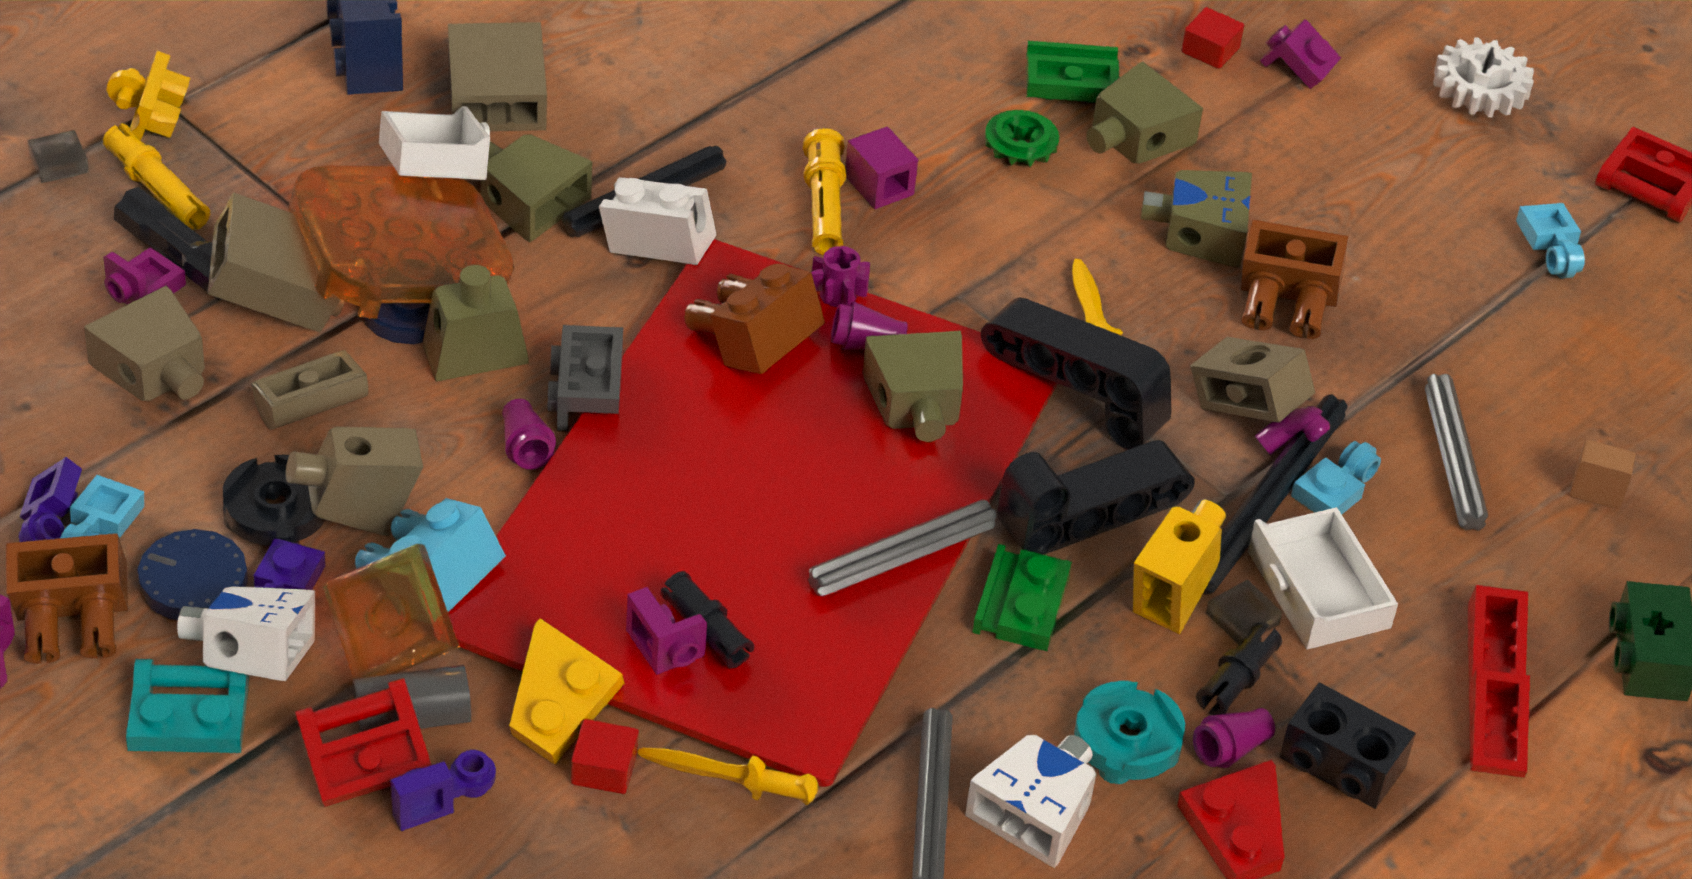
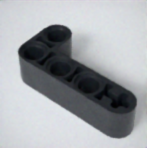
[981,297,1172,450]
[998,440,1195,555]

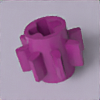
[811,246,871,307]

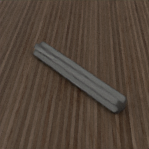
[1425,373,1489,531]
[808,500,997,597]
[912,707,953,879]

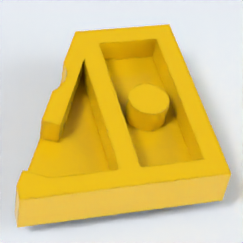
[509,619,624,765]

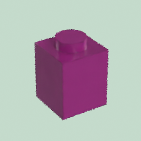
[845,126,918,209]

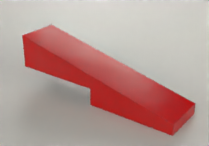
[1468,585,1530,778]

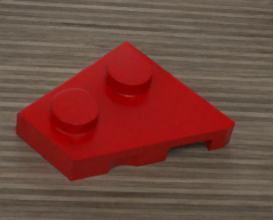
[1177,759,1285,879]

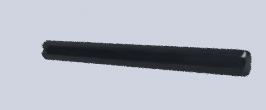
[1203,394,1348,595]

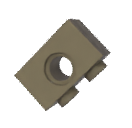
[1190,337,1315,423]

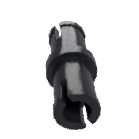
[660,571,754,669]
[1196,622,1282,715]

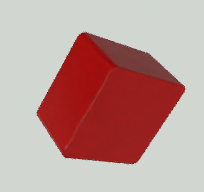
[1181,7,1245,69]
[571,719,639,794]

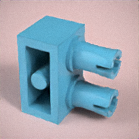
[355,498,506,625]

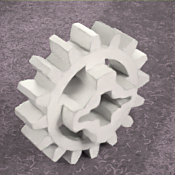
[1433,38,1534,117]

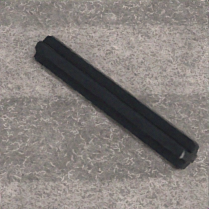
[562,146,727,237]

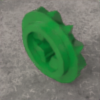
[985,110,1059,167]

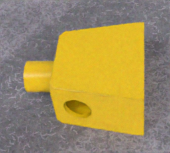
[1133,500,1226,635]

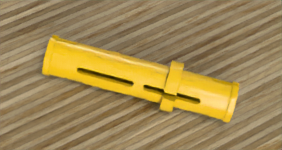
[103,123,211,230]

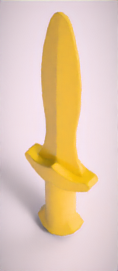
[1072,259,1123,336]
[637,748,818,805]

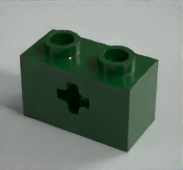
[1609,581,1692,702]

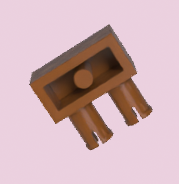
[1241,219,1349,339]
[684,264,825,374]
[6,533,128,664]

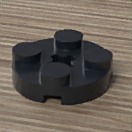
[223,455,325,546]

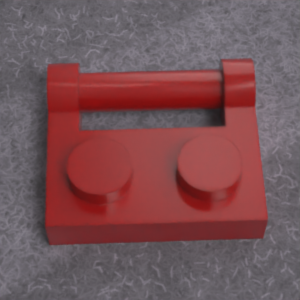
[1595,126,1692,223]
[295,678,432,807]

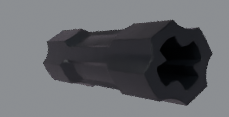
[113,187,221,300]

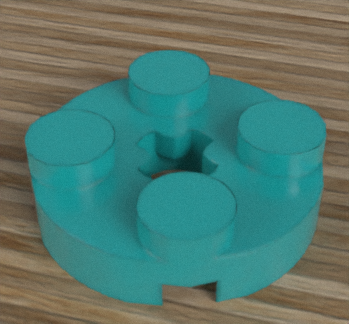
[1074,681,1185,784]

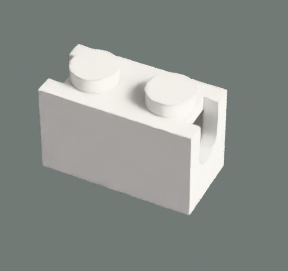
[599,177,717,265]

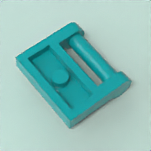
[126,659,249,753]

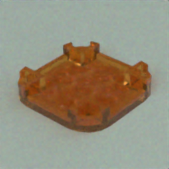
[288,165,514,319]

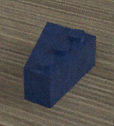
[325,0,403,95]

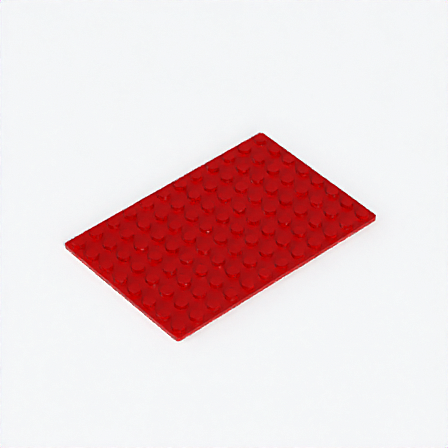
[435,239,1058,787]

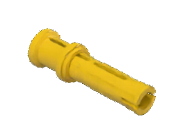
[803,128,846,255]

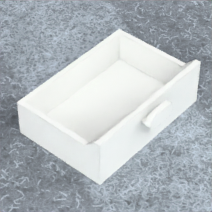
[379,106,490,180]
[1248,507,1398,649]

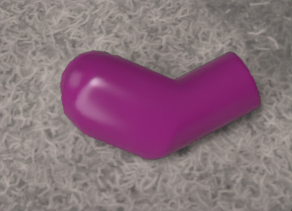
[1255,406,1330,455]

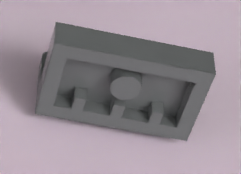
[547,325,624,431]

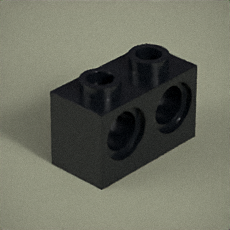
[1279,682,1416,809]

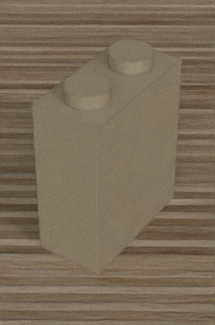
[448,22,547,131]
[208,192,349,333]

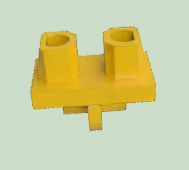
[106,51,191,141]

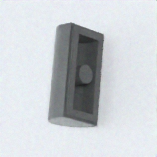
[352,665,471,732]

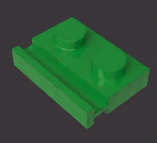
[1026,40,1119,103]
[972,544,1072,651]

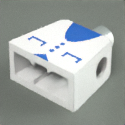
[177,587,315,681]
[965,735,1096,868]

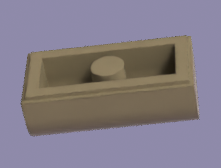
[251,350,369,430]

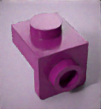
[1259,19,1341,89]
[103,247,186,305]

